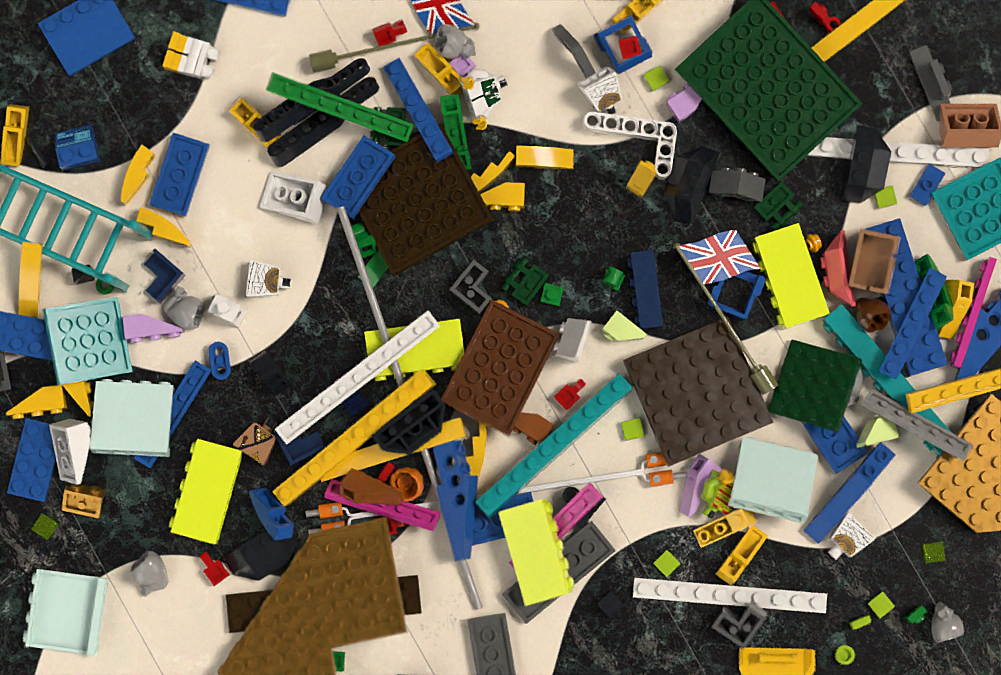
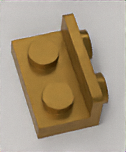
[61,482,106,518]

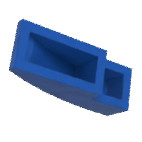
[249,488,294,541]

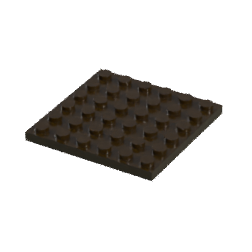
[359,123,494,277]
[623,317,773,467]

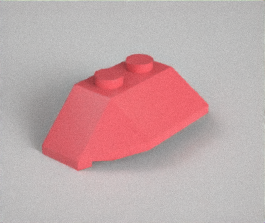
[820,230,856,308]

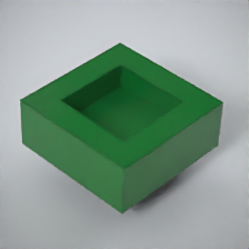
[541,283,563,307]
[904,605,927,624]
[333,651,345,672]

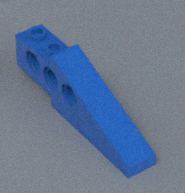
[954,291,1001,380]
[433,440,478,561]
[804,442,896,544]

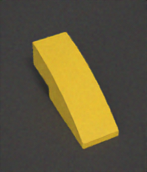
[414,42,463,96]
[227,96,282,149]
[0,104,29,166]
[121,145,156,206]
[516,146,573,169]
[136,207,192,247]
[716,524,768,585]

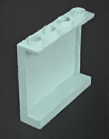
[90,379,175,457]
[728,437,818,524]
[23,569,108,656]

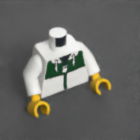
[459,69,507,130]

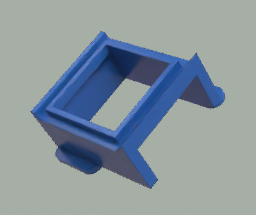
[594,15,653,74]
[708,271,765,320]

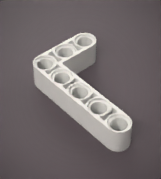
[583,112,677,180]

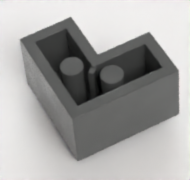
[709,168,766,202]
[450,260,492,315]
[712,602,767,649]

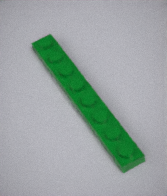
[266,72,414,142]

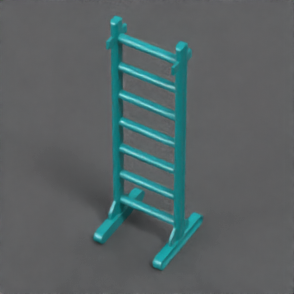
[0,164,153,292]

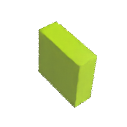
[643,65,670,92]
[875,185,898,209]
[621,418,644,441]
[653,550,680,577]
[867,591,895,619]
[849,615,872,629]

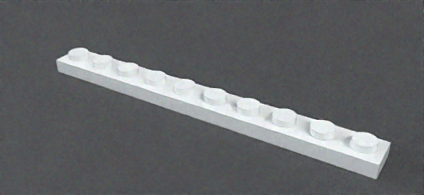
[807,137,989,168]
[275,311,440,444]
[633,578,827,613]

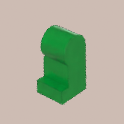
[351,222,377,258]
[601,266,625,291]

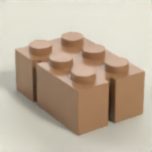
[849,229,901,294]

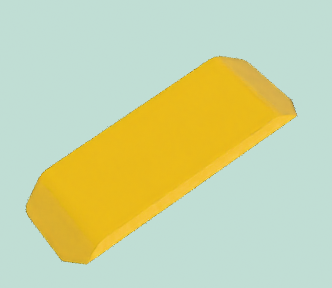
[739,647,815,675]

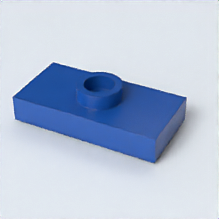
[909,164,946,206]

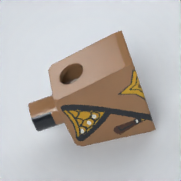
[233,417,277,466]

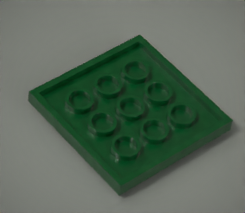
[768,339,862,433]

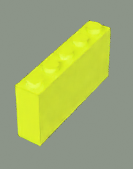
[752,223,830,330]
[364,319,464,381]
[169,439,243,544]
[499,498,574,606]

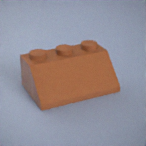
[939,104,1001,148]

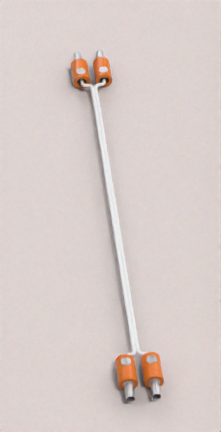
[306,452,686,535]

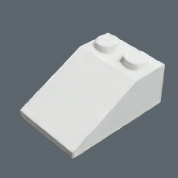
[260,171,328,223]
[553,318,591,363]
[49,419,91,484]

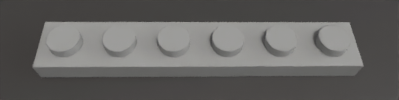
[861,389,973,461]

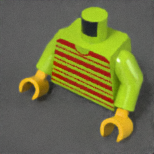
[701,469,735,519]

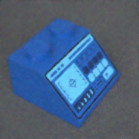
[55,125,100,171]

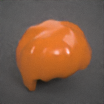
[389,467,424,502]

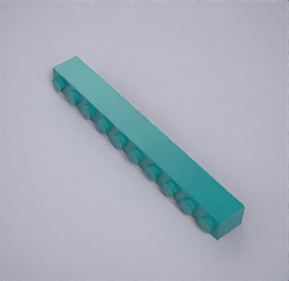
[822,304,952,459]
[476,374,632,519]

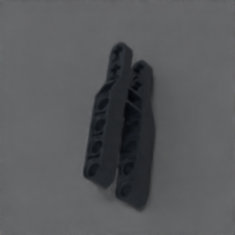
[253,58,380,167]

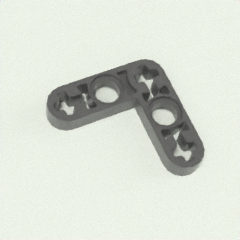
[552,24,596,79]

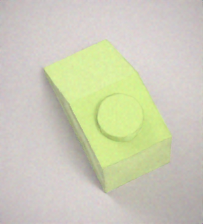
[602,311,647,342]
[856,415,899,448]

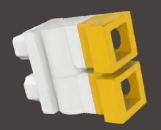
[163,31,220,79]

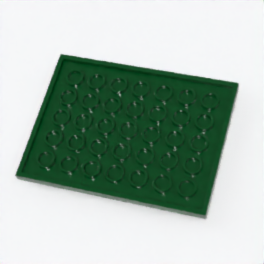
[674,0,863,182]

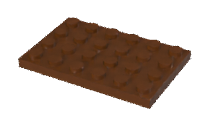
[441,299,560,437]

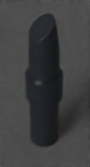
[25,137,49,168]

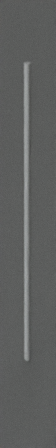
[337,206,483,610]

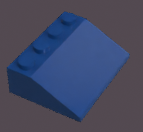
[38,0,136,76]

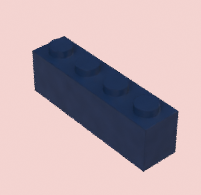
[627,250,663,330]

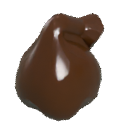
[856,296,891,333]

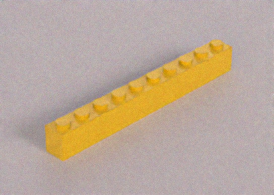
[272,369,436,507]

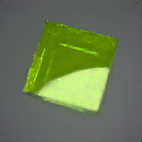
[31,513,59,540]
[923,542,946,563]

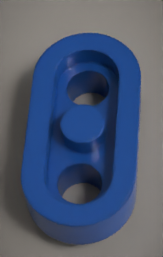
[209,342,231,380]

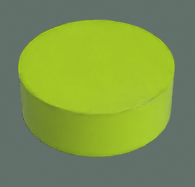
[835,645,855,665]

